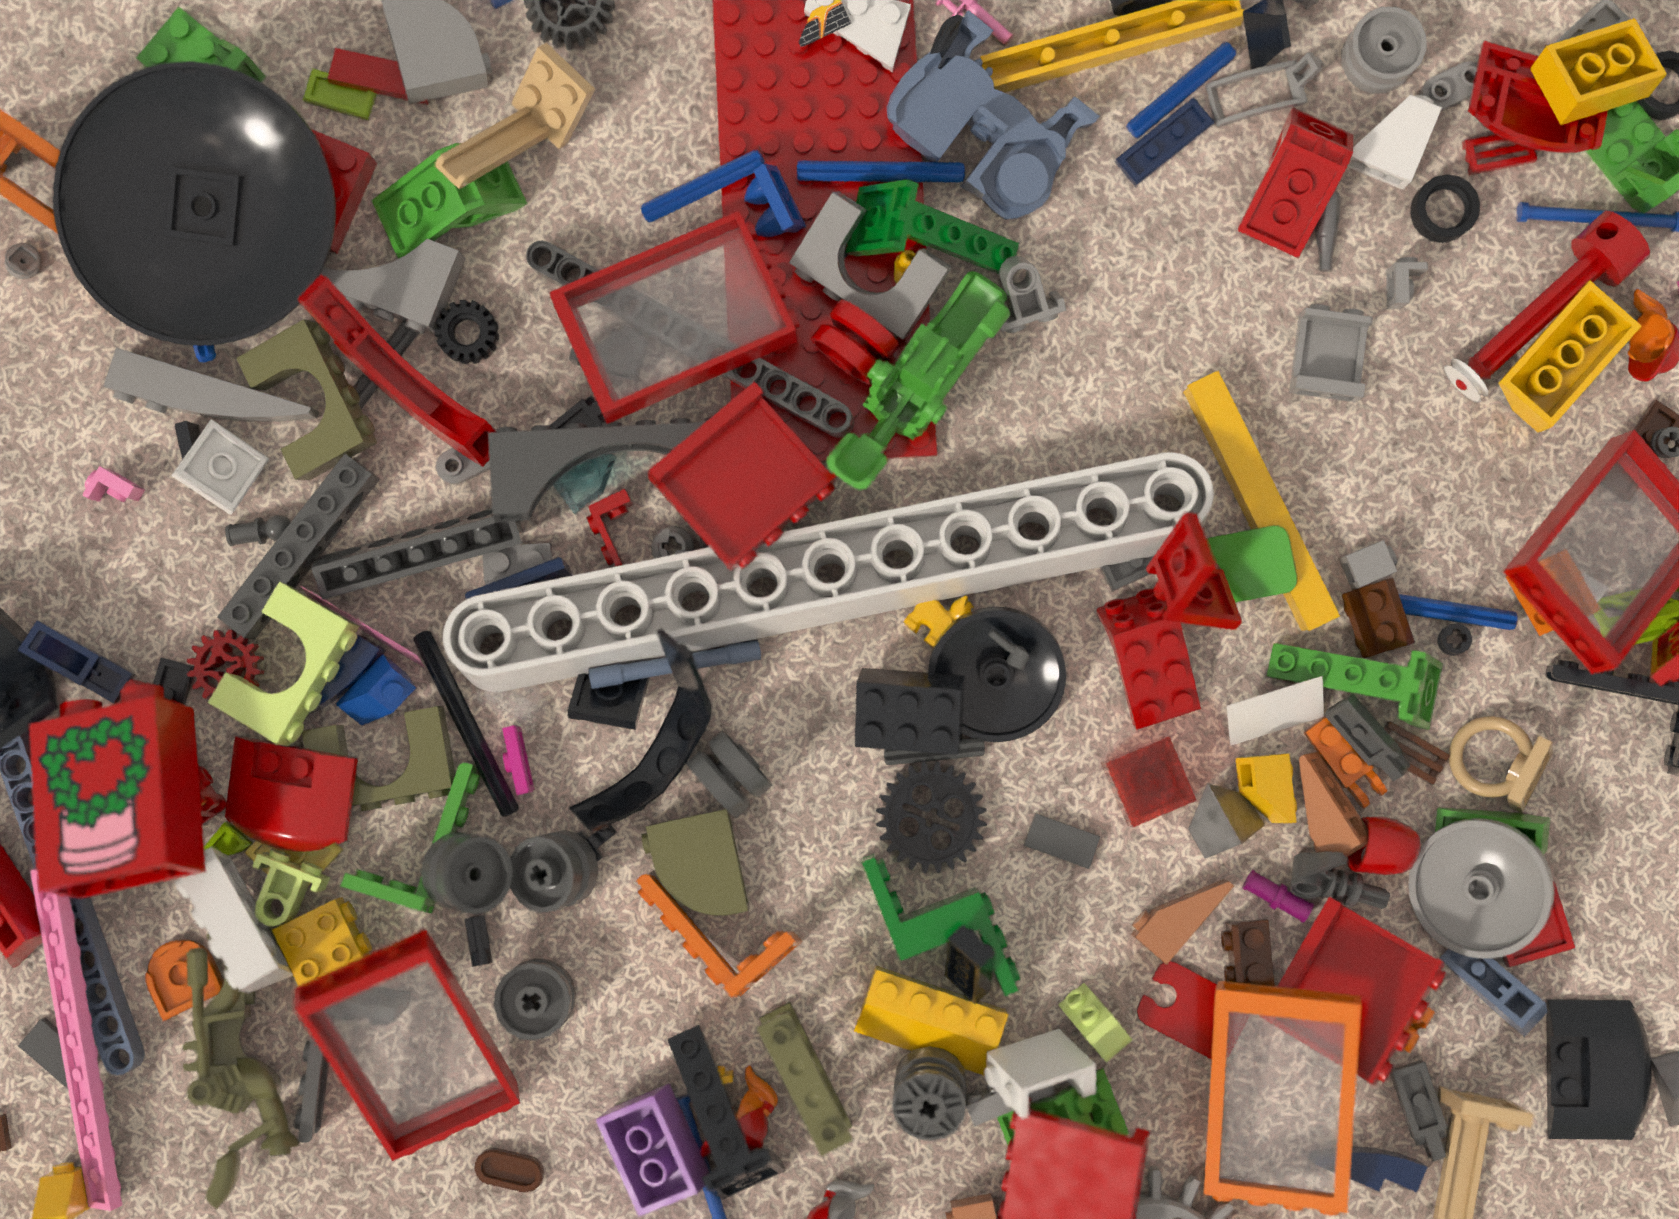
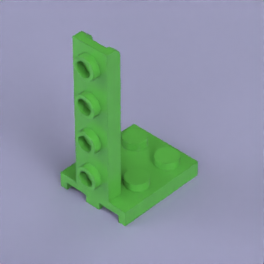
[1267,643,1443,730]
[340,763,480,914]

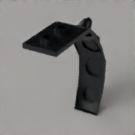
[568,628,712,832]

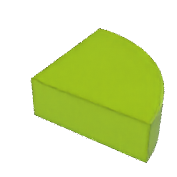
[204,821,253,856]

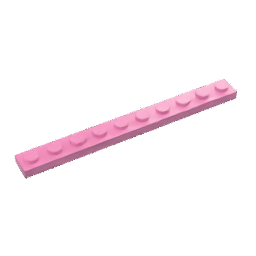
[30,868,122,1211]

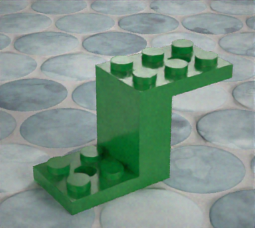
[861,853,1021,996]

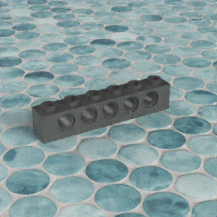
[217,454,380,640]
[311,508,524,599]

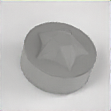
[5,243,41,279]

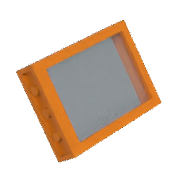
[1204,981,1361,1216]

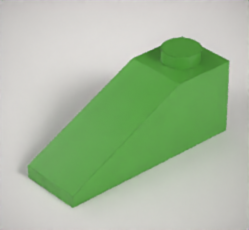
[1435,807,1550,855]

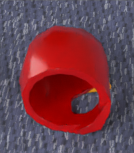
[1346,816,1421,875]

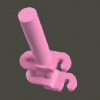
[936,0,1013,45]

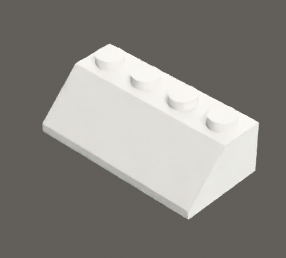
[175,847,293,993]

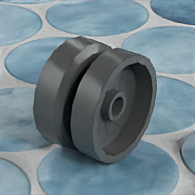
[686,730,773,818]
[510,830,599,913]
[421,832,513,914]
[493,958,576,1041]

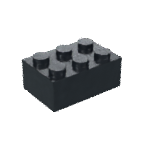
[855,668,965,755]

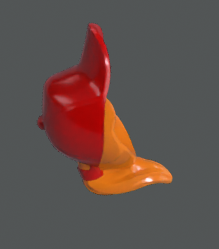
[1627,289,1679,382]
[700,1065,778,1158]

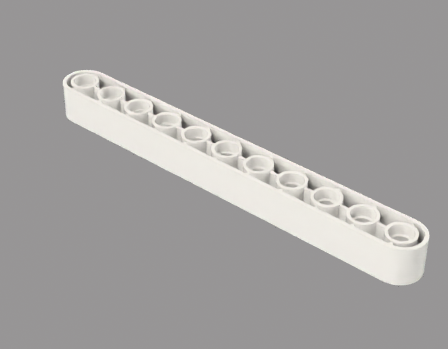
[443,453,1214,692]

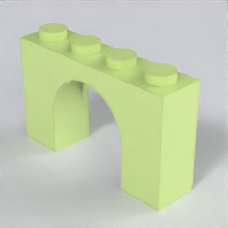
[208,582,360,746]

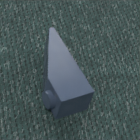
[1440,949,1548,1037]

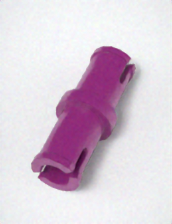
[1242,869,1314,923]

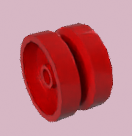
[810,299,900,385]

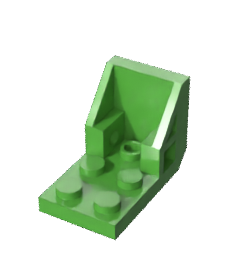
[136,7,266,82]
[1586,101,1679,214]
[371,143,527,259]

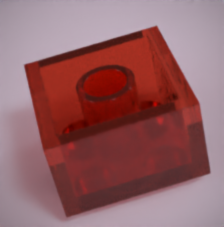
[1101,736,1197,827]

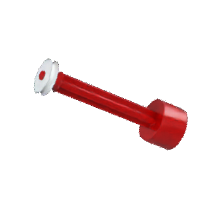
[1444,211,1650,403]

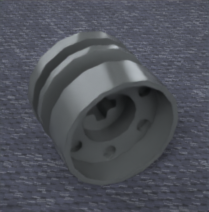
[892,1046,967,1141]

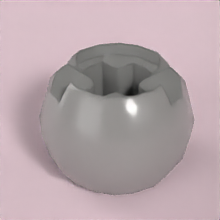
[651,526,694,559]

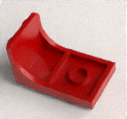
[1096,588,1201,730]

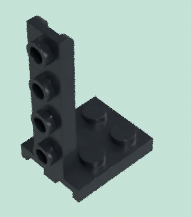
[1545,660,1679,776]
[667,1025,786,1200]

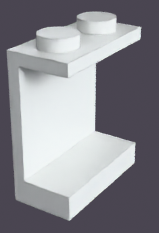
[984,1029,1096,1118]

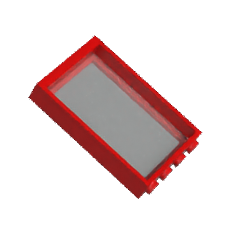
[548,211,800,424]
[1503,429,1679,674]
[294,928,520,1161]

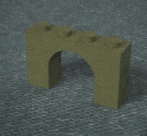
[236,319,377,480]
[302,706,455,811]

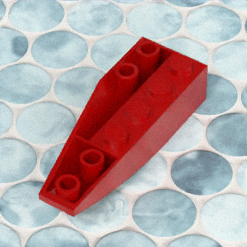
[0,844,43,968]

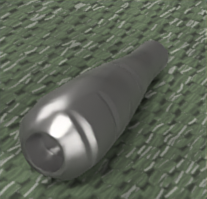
[1315,190,1341,272]

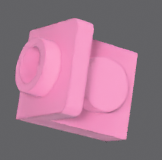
[83,466,145,502]

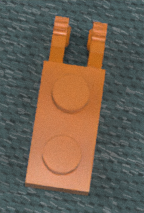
[1303,717,1388,809]

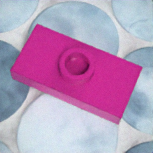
[502,725,535,795]

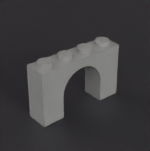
[789,191,952,339]

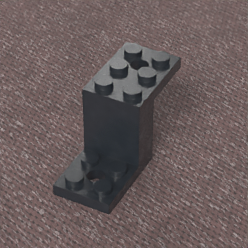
[0,608,58,749]

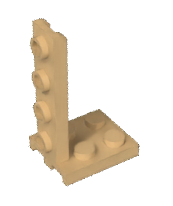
[434,43,595,189]
[1433,1086,1534,1219]

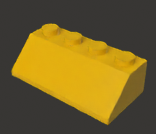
[1498,281,1641,433]
[854,965,1009,1076]

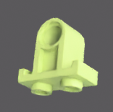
[252,849,330,927]
[1058,983,1132,1063]

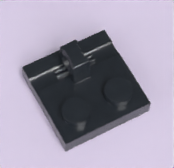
[567,673,650,730]

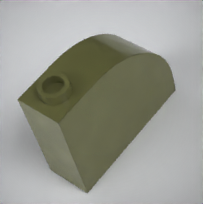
[641,809,749,916]

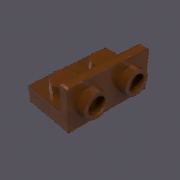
[1342,578,1415,659]
[1221,919,1275,986]

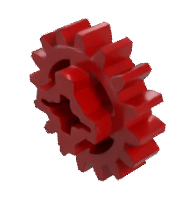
[187,629,264,699]

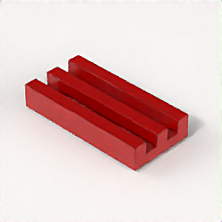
[1462,134,1538,176]

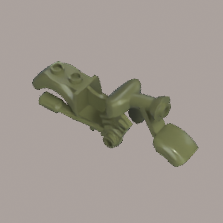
[182,932,300,1209]

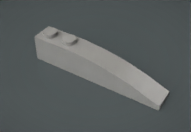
[103,348,319,422]

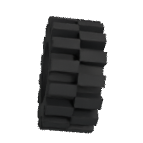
[434,299,500,364]

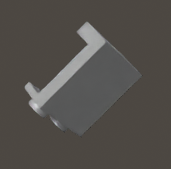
[1289,304,1373,402]

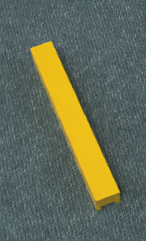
[980,0,1245,93]
[1183,371,1340,631]

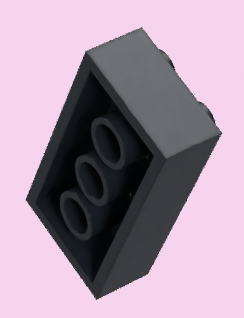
[944,924,995,1005]

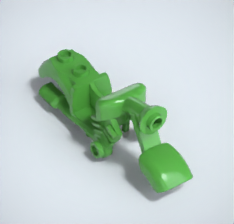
[827,271,1010,490]

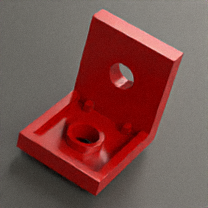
[1146,512,1242,630]

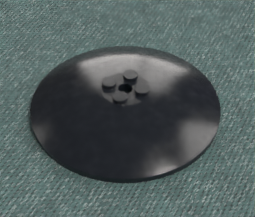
[53,61,336,346]

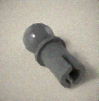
[225,515,291,546]

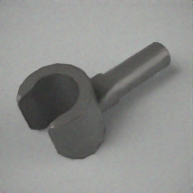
[988,629,1029,670]

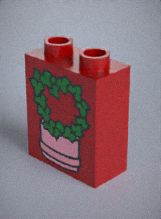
[29,684,206,899]

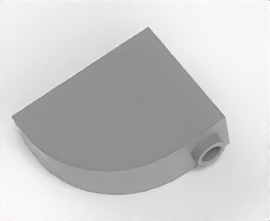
[382,0,492,104]

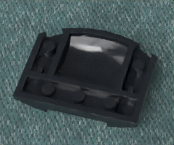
[1546,999,1652,1140]

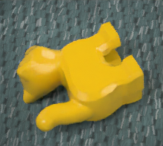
[903,595,974,648]

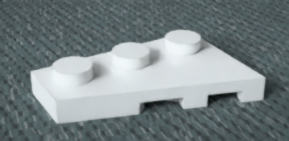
[804,0,911,72]

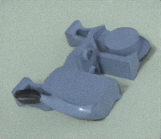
[886,10,1100,220]

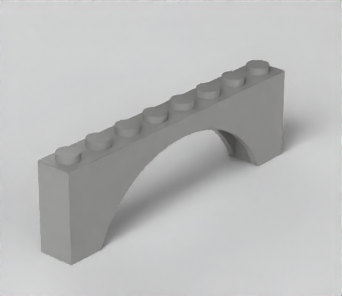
[195,196,466,334]

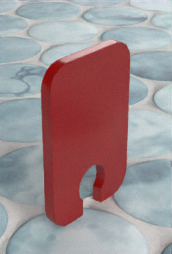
[1137,961,1250,1060]

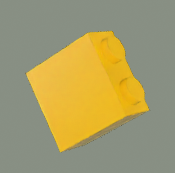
[272,897,372,986]

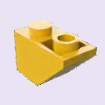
[1235,754,1297,823]

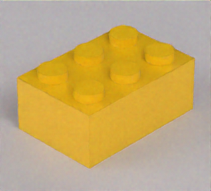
[1530,18,1667,125]

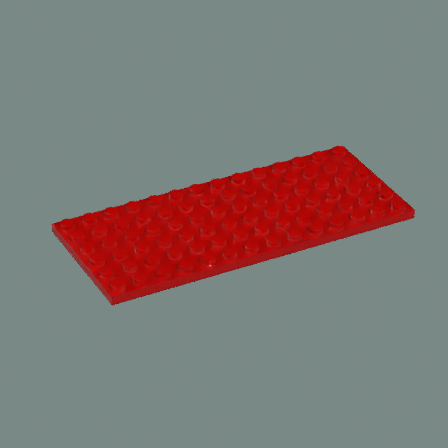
[713,0,937,462]

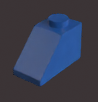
[336,654,416,726]

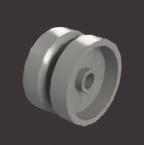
[1341,7,1427,94]

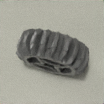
[524,0,616,52]

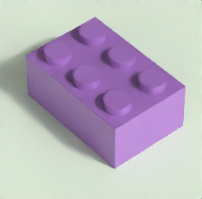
[595,1083,710,1217]

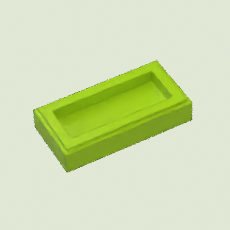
[302,68,377,121]

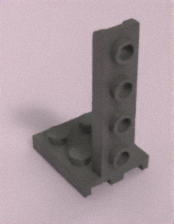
[294,986,411,1143]

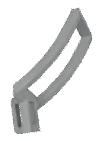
[1206,52,1324,127]

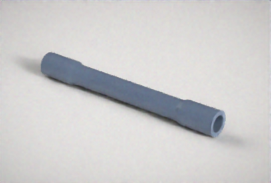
[588,640,761,689]

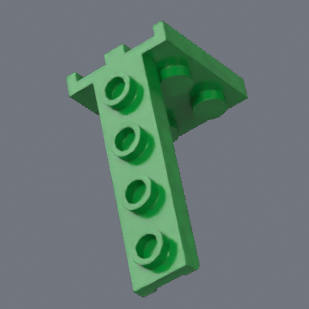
[845,179,1019,274]

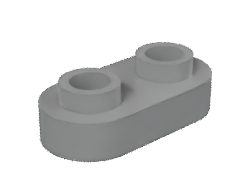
[1419,61,1477,112]
[436,448,490,484]

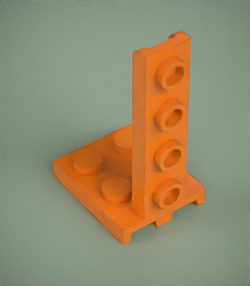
[636,874,803,998]

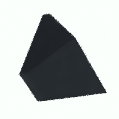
[1242,0,1291,70]

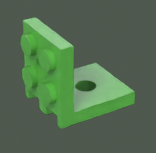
[997,1068,1129,1144]

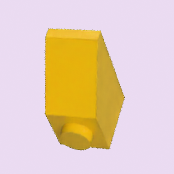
[31,1162,90,1219]

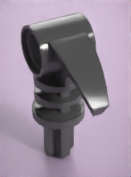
[1291,852,1390,909]

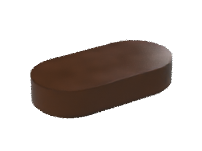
[475,1148,544,1193]

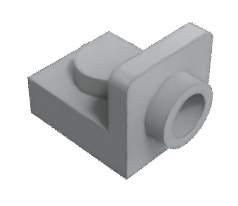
[1386,257,1428,309]

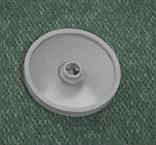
[1409,818,1554,958]

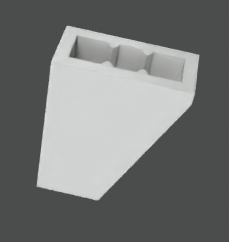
[1347,95,1442,190]

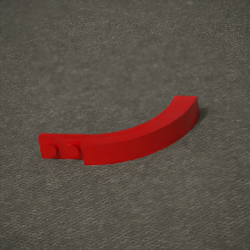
[297,274,496,467]

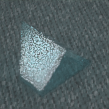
[553,454,616,515]

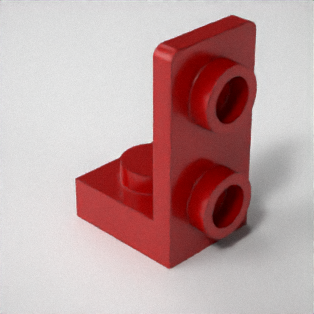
[586,489,634,567]

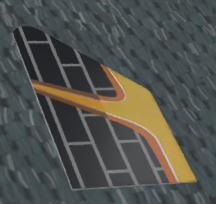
[799,0,852,46]

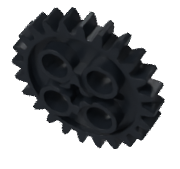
[876,762,987,873]

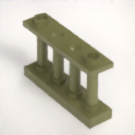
[757,1001,853,1157]

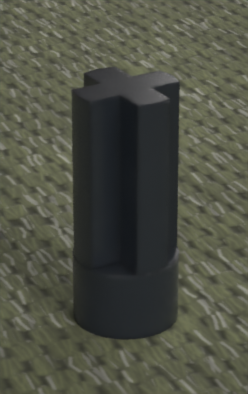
[464,915,493,967]

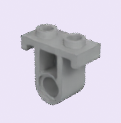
[999,256,1066,333]

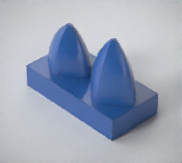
[744,163,806,237]

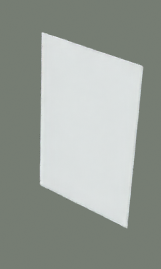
[1227,676,1324,746]

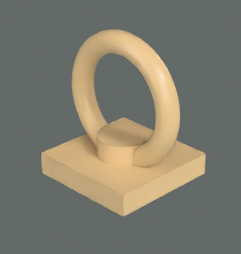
[1449,716,1553,813]

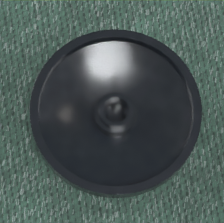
[928,607,1066,742]

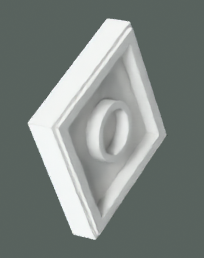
[171,419,269,515]

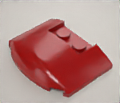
[1468,41,1608,153]
[225,736,358,852]

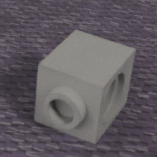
[1339,540,1398,590]

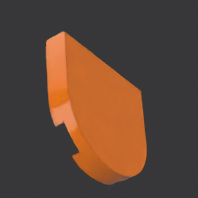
[145,939,224,1021]

